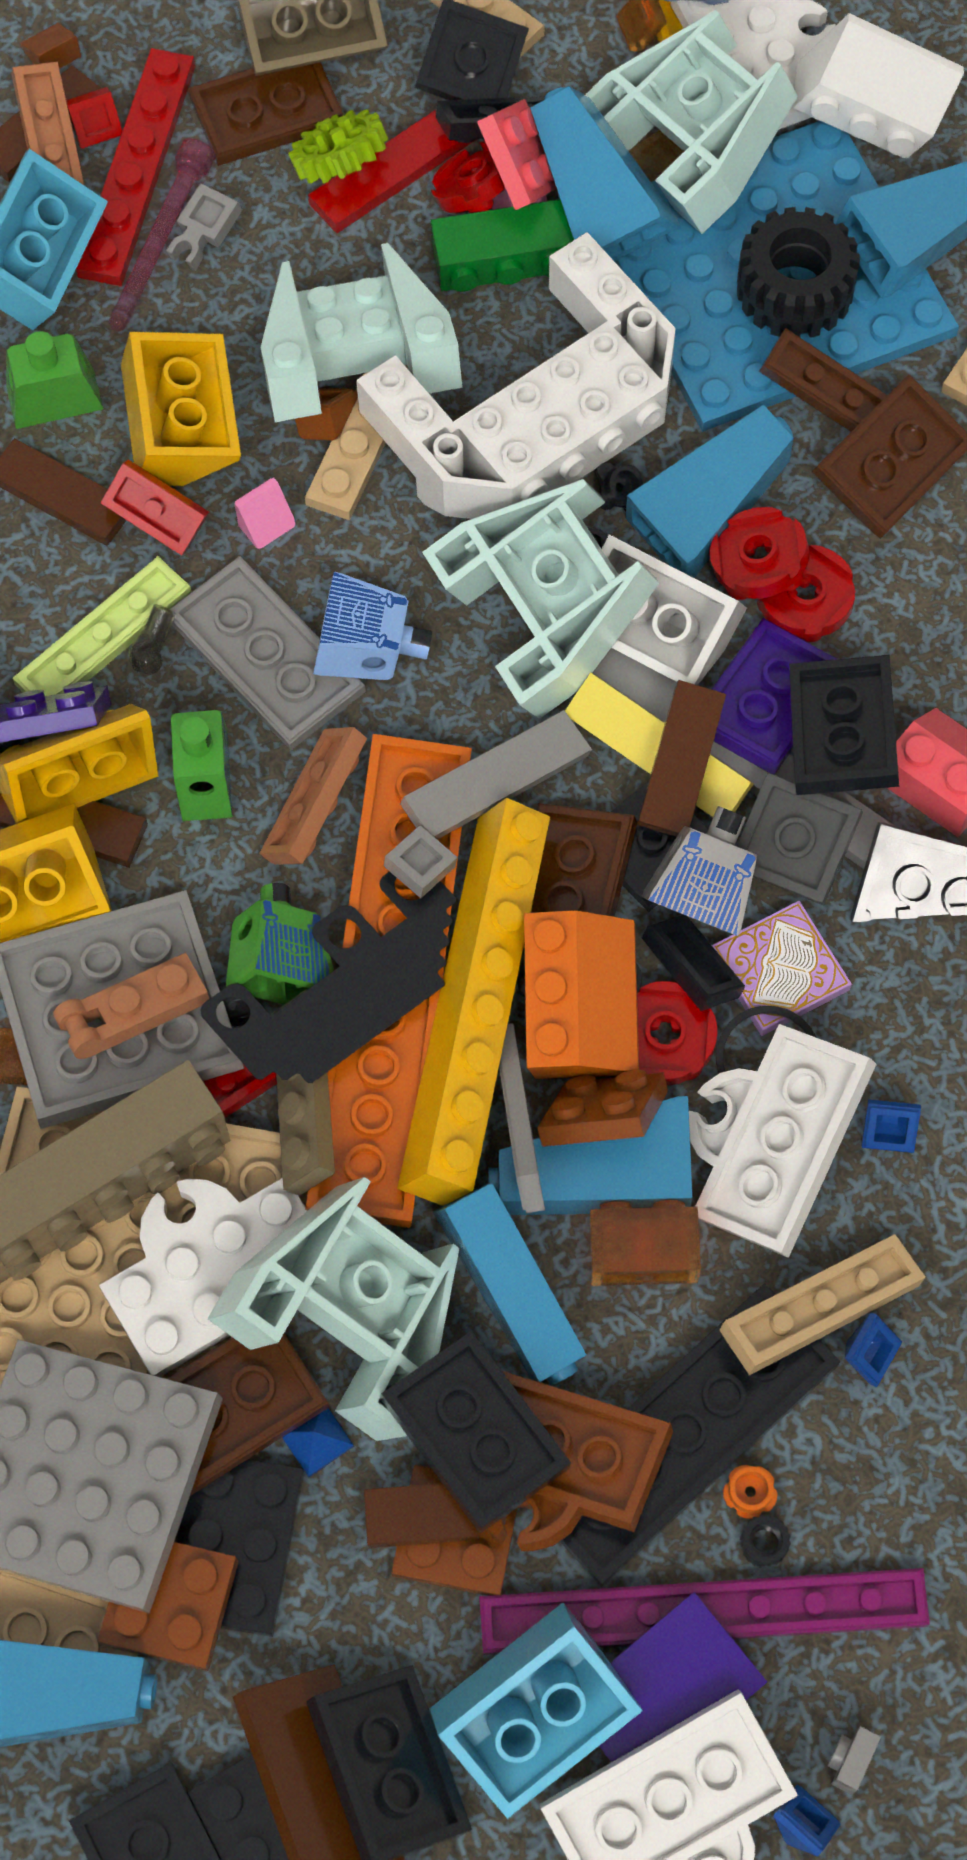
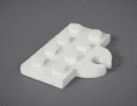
[671,0,836,129]
[689,1024,876,1258]
[99,1178,307,1377]
[539,1689,798,1860]

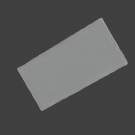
[165,556,366,751]

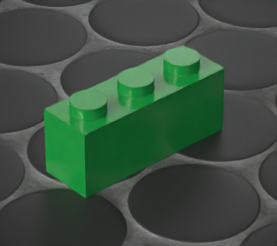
[431,199,574,292]

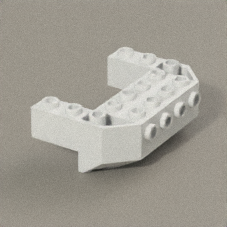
[356,232,676,519]

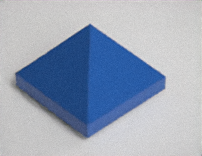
[862,1099,921,1153]
[845,1313,902,1387]
[282,1408,354,1477]
[774,1784,841,1857]

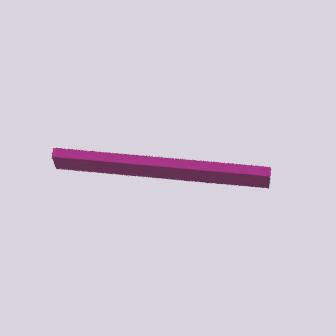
[480,1568,930,1655]

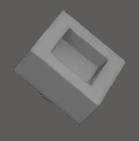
[383,825,458,898]
[828,1726,881,1795]

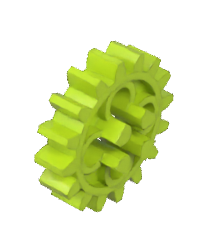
[288,109,388,184]

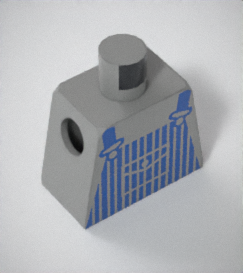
[642,806,757,936]

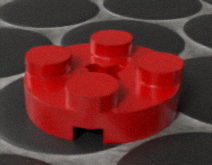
[431,141,505,214]
[710,507,810,600]
[757,545,855,643]
[637,981,717,1086]

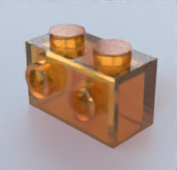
[589,1200,701,1286]

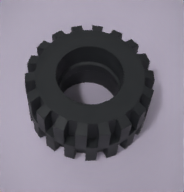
[737,207,860,338]

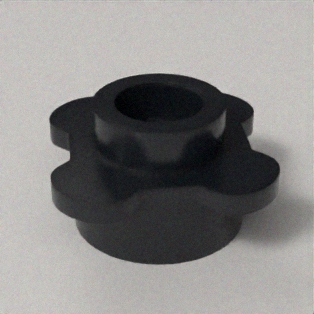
[597,462,643,512]

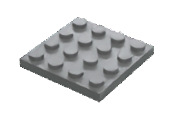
[0,890,244,1129]
[0,1340,223,1613]

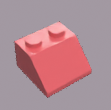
[888,708,967,838]

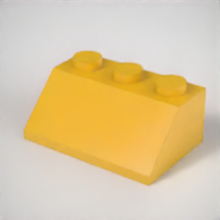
[121,332,241,486]
[0,704,158,824]
[0,803,112,943]

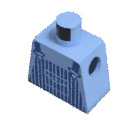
[313,572,432,680]

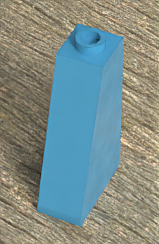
[530,86,680,261]
[835,162,967,298]
[626,405,794,578]
[488,1096,692,1215]
[433,1182,586,1386]
[0,1640,158,1747]

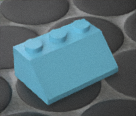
[0,149,108,330]
[430,1603,643,1819]

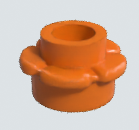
[723,1465,778,1519]

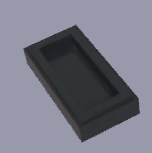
[642,915,745,1011]

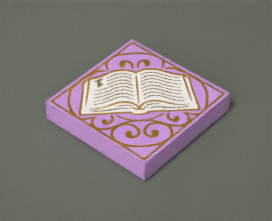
[712,901,852,1036]

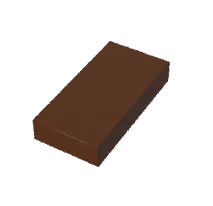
[364,1483,479,1548]

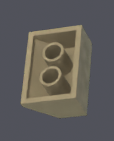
[236,0,388,76]

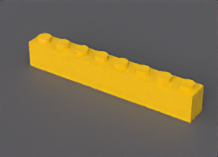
[397,798,550,1206]

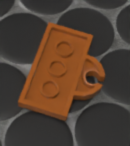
[486,1370,674,1552]

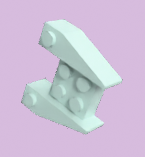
[585,10,798,234]
[260,243,462,422]
[422,479,659,719]
[207,1177,460,1441]

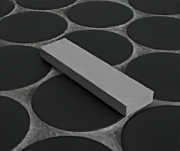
[400,710,592,839]
[499,1023,545,1213]

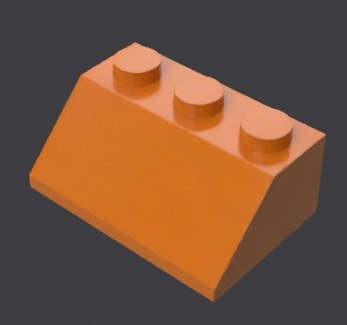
[524,911,639,1079]

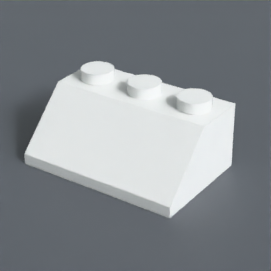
[793,13,964,158]
[602,535,747,685]

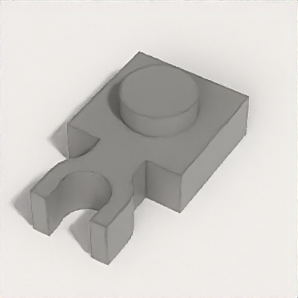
[166,183,242,271]

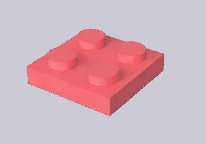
[477,99,557,210]

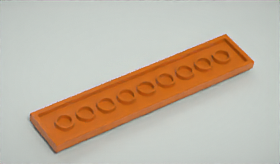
[305,734,472,1228]

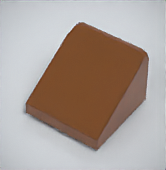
[20,23,82,69]
[295,388,358,440]

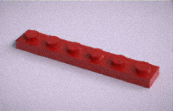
[76,48,196,287]

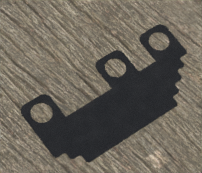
[200,871,456,1083]

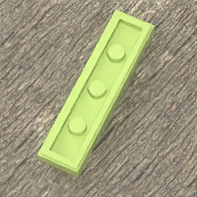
[13,556,192,696]

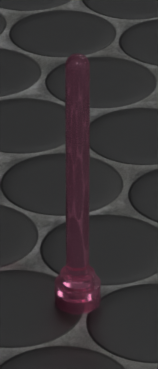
[109,138,216,332]

